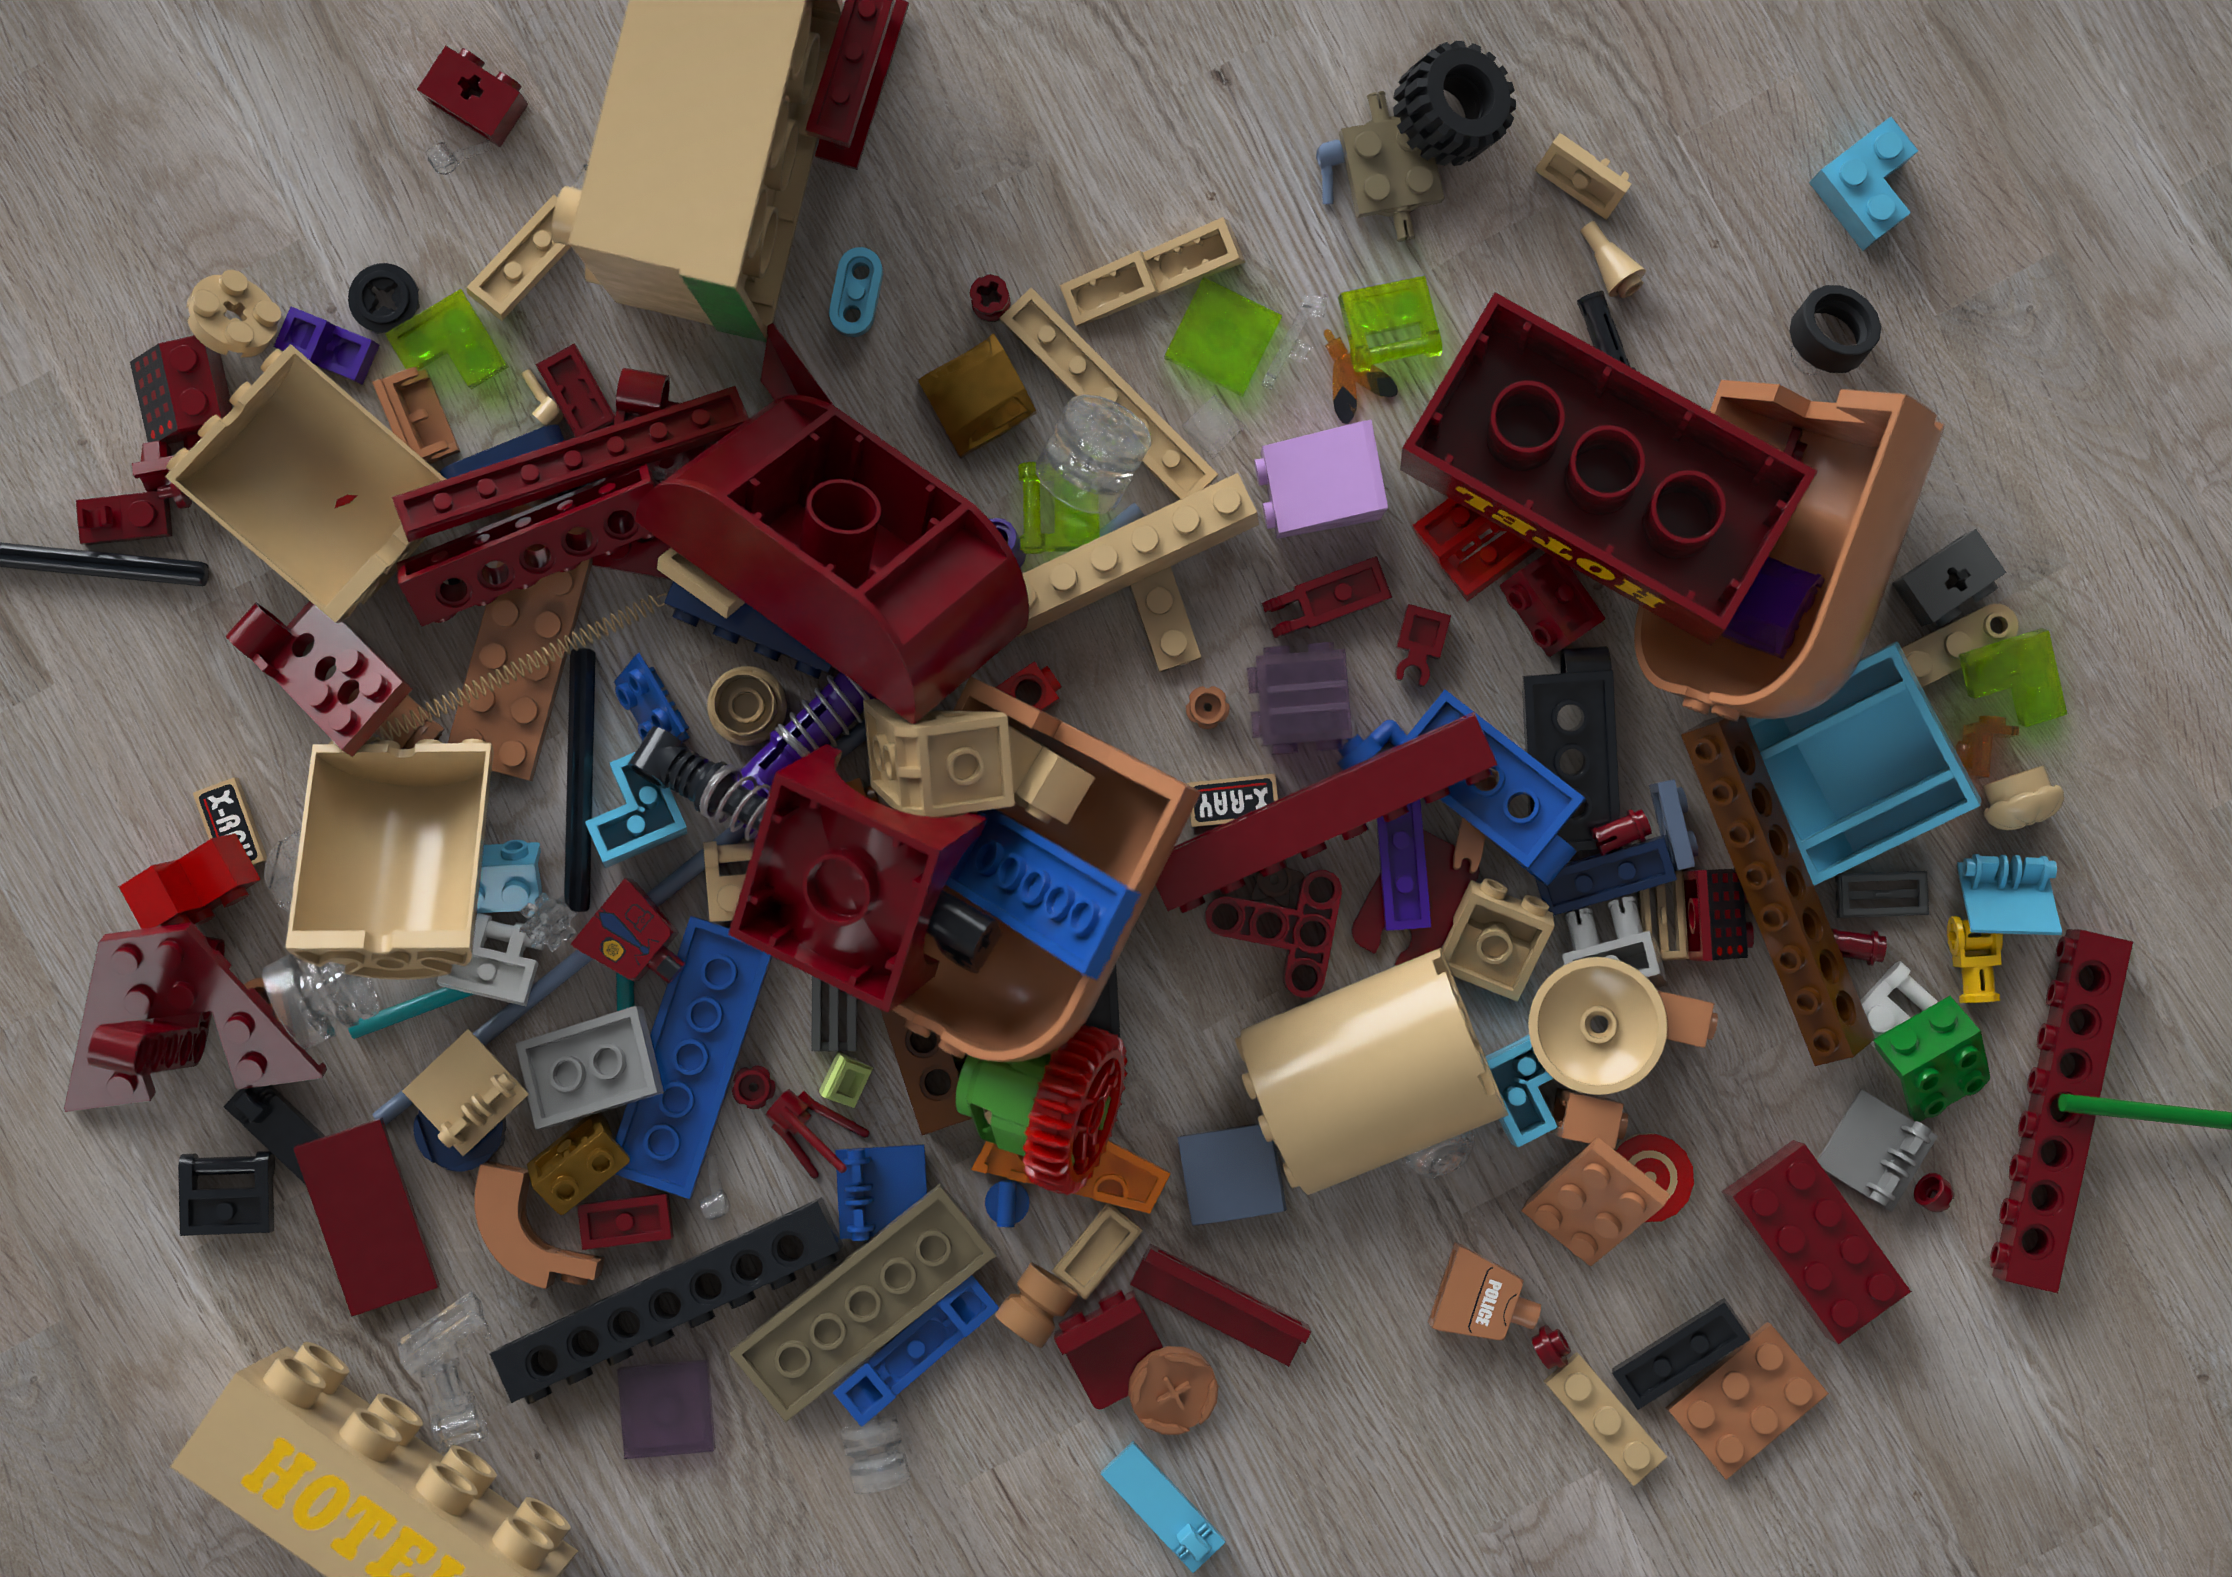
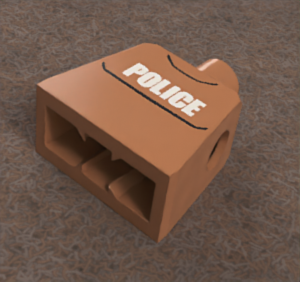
[1428,1242,1541,1340]

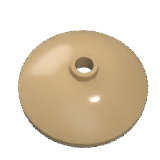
[1529,957,1668,1095]

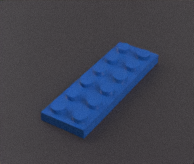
[945,809,1141,980]
[615,916,773,1199]

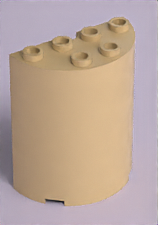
[165,344,446,624]
[285,739,494,980]
[1235,948,1509,1195]

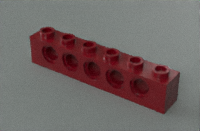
[397,462,657,627]

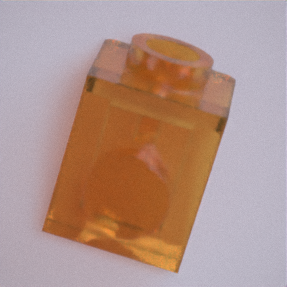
[1955,716,2020,779]

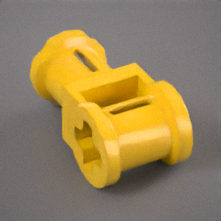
[1947,916,2003,1003]

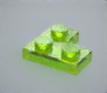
[385,289,509,390]
[1959,628,2067,727]

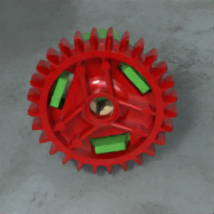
[956,1025,1128,1195]

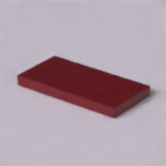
[293,1117,440,1317]

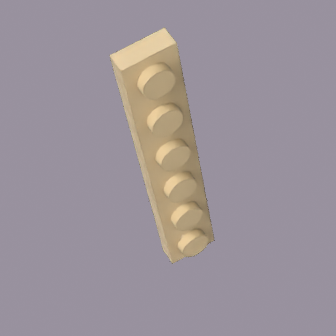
[1000,288,1218,500]

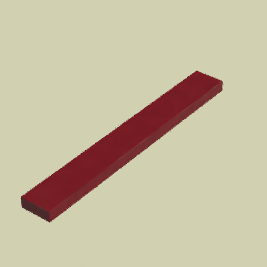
[392,386,749,542]

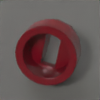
[1914,1173,1955,1212]

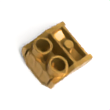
[918,333,1037,458]

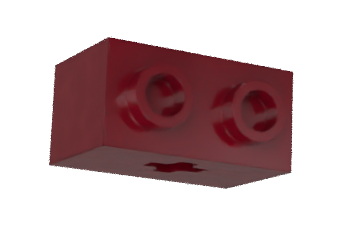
[417,45,528,148]

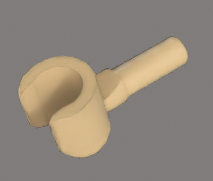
[521,369,564,426]

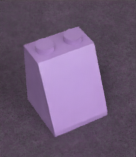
[1254,420,1388,539]

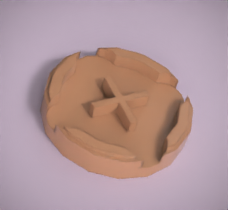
[1128,1346,1218,1435]

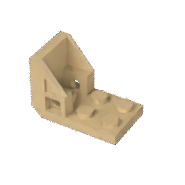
[863,699,1015,817]

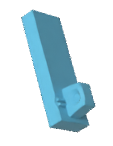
[1101,1441,1226,1573]

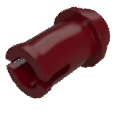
[1591,809,1652,856]
[1831,928,1887,966]

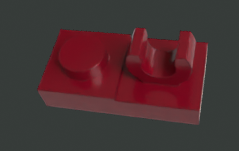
[76,491,173,546]

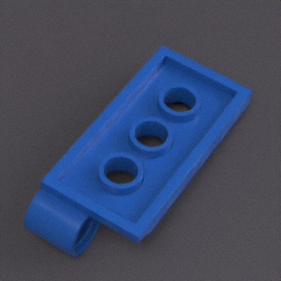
[1400,689,1585,886]

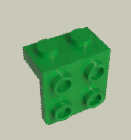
[1873,995,1991,1122]

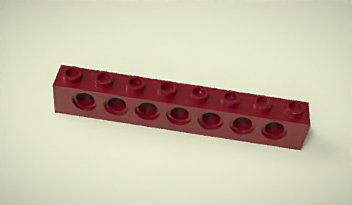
[1990,929,2133,1293]

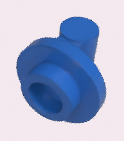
[985,1180,1030,1227]

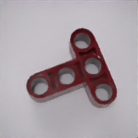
[1204,870,1342,998]

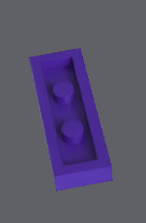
[1376,799,1431,931]

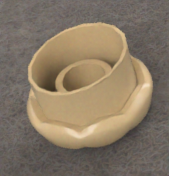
[707,666,787,746]
[1983,765,2064,831]

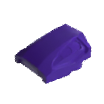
[1720,557,1825,659]

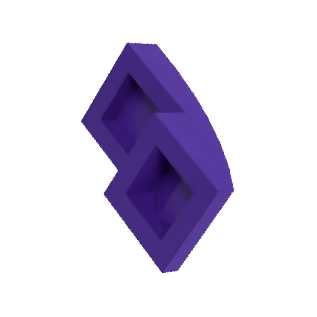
[273,307,380,385]

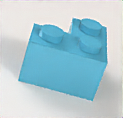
[1809,117,1918,251]
[585,752,688,869]
[1485,1034,1558,1147]

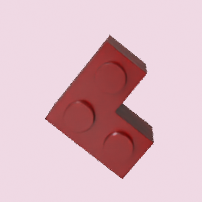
[118,833,261,929]

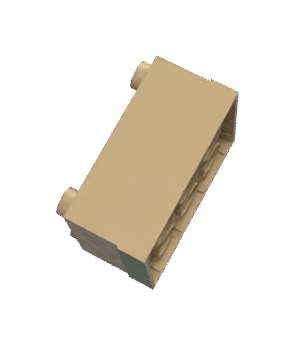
[552,0,844,342]

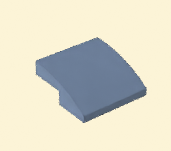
[1177,1123,1287,1226]

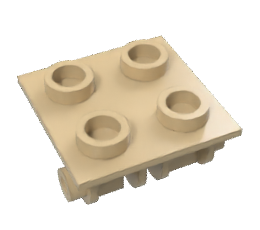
[402,1029,529,1156]

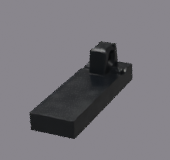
[224,1085,325,1185]
[1612,1298,1751,1410]

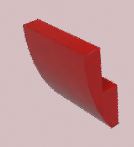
[1412,498,1538,602]

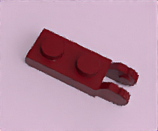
[1262,556,1392,638]

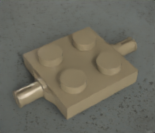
[1339,91,1445,242]

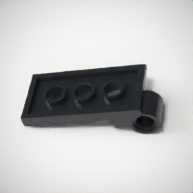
[1522,646,1622,851]

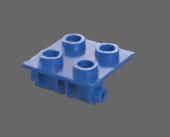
[614,653,690,743]
[835,1144,927,1241]

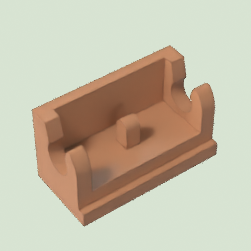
[372,367,461,464]

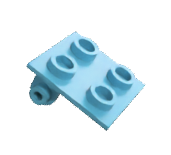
[1957,854,2062,935]

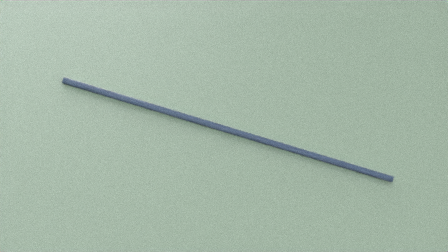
[372,503,1145,1126]

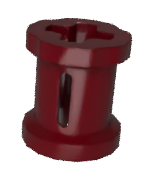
[970,274,1011,322]

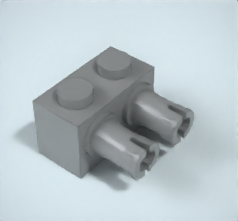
[1562,897,1668,988]

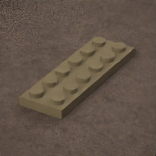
[729,1183,996,1422]

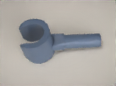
[1316,140,1345,204]

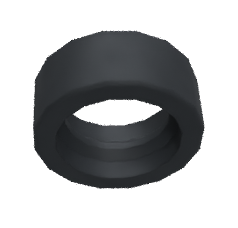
[1789,285,1881,373]

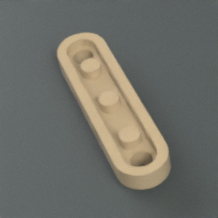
[1901,604,2018,687]

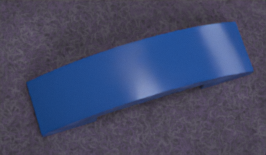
[833,1275,999,1427]

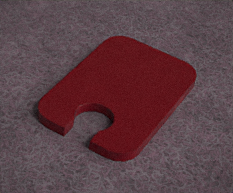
[1351,830,1480,966]

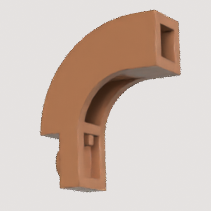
[474,1161,605,1289]

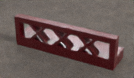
[1130,1243,1312,1367]

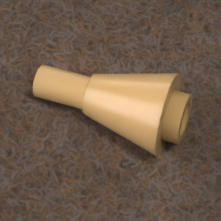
[1580,221,1646,298]

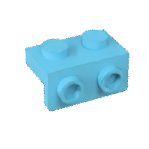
[477,840,544,913]

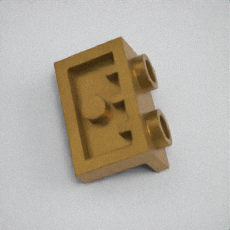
[526,1113,630,1215]

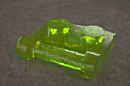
[1338,276,1443,373]
[1018,462,1100,554]

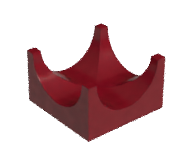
[728,744,986,1013]

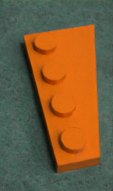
[971,1140,1171,1214]

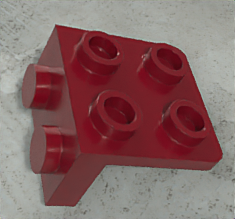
[1054,1290,1164,1410]

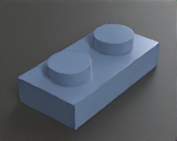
[1649,779,1698,870]

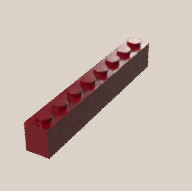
[1155,711,1497,913]

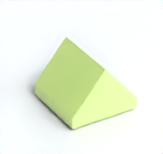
[819,1051,873,1108]

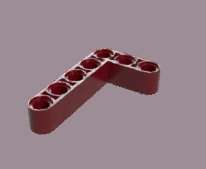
[87,936,225,1075]

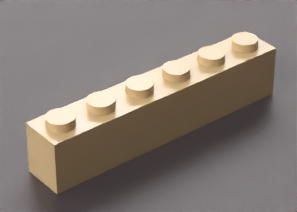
[1017,473,1259,638]

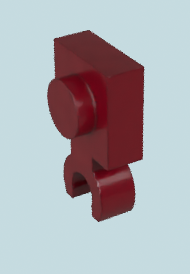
[1395,604,1451,687]

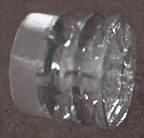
[1036,394,1151,514]
[262,954,379,1050]

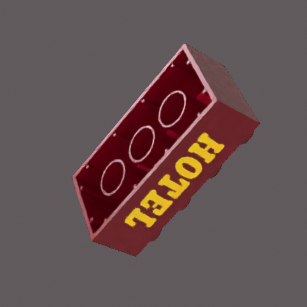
[1400,292,1818,646]

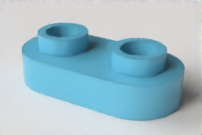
[829,247,883,337]

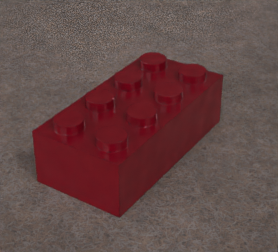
[1722,1140,1911,1345]

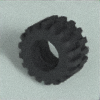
[1393,41,1516,166]

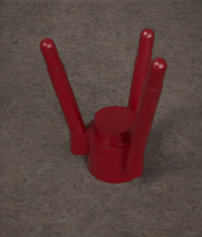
[765,1089,870,1179]

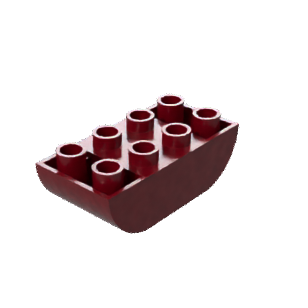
[634,395,1029,725]

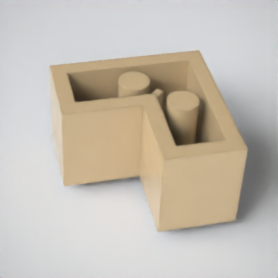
[1008,725,1095,825]

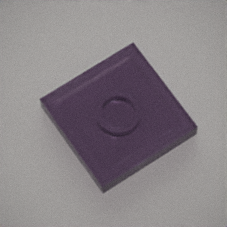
[617,1359,716,1459]

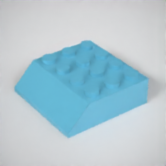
[1746,641,1982,886]

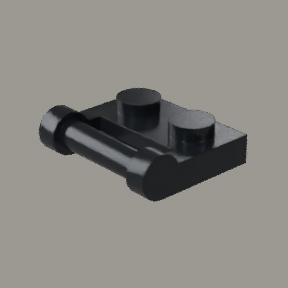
[178,1151,275,1236]

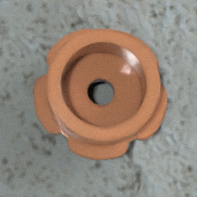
[1186,686,1230,729]

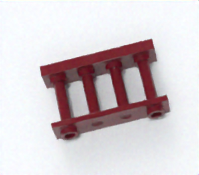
[805,0,909,170]

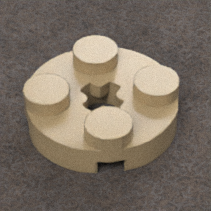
[186,270,281,358]

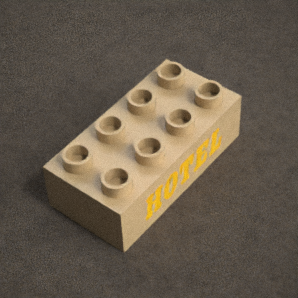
[170,1342,578,1577]

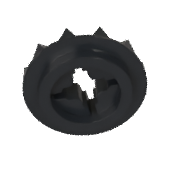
[348,263,420,334]

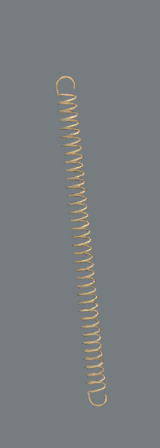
[365,593,667,744]

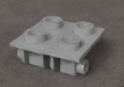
[1817,1089,1938,1212]

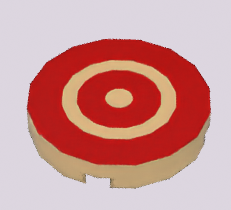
[1614,1133,1694,1223]

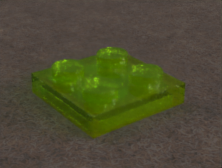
[1164,277,1282,397]

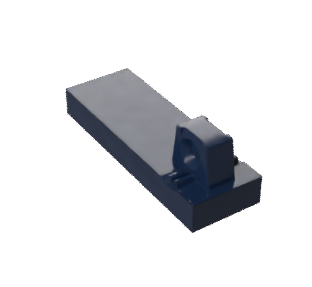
[1535,835,1677,916]

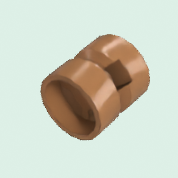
[995,1262,1078,1348]

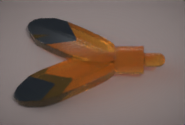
[1323,329,1398,424]

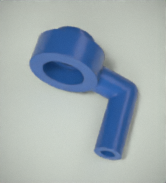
[1337,720,1407,770]

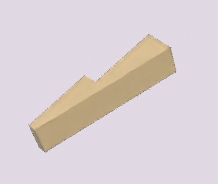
[1059,217,1245,327]

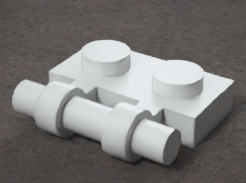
[437,913,547,1006]

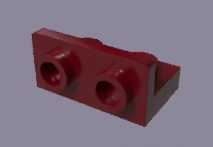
[1500,553,1606,657]

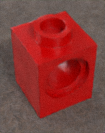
[995,661,1062,712]

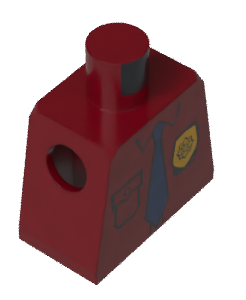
[570,878,686,984]

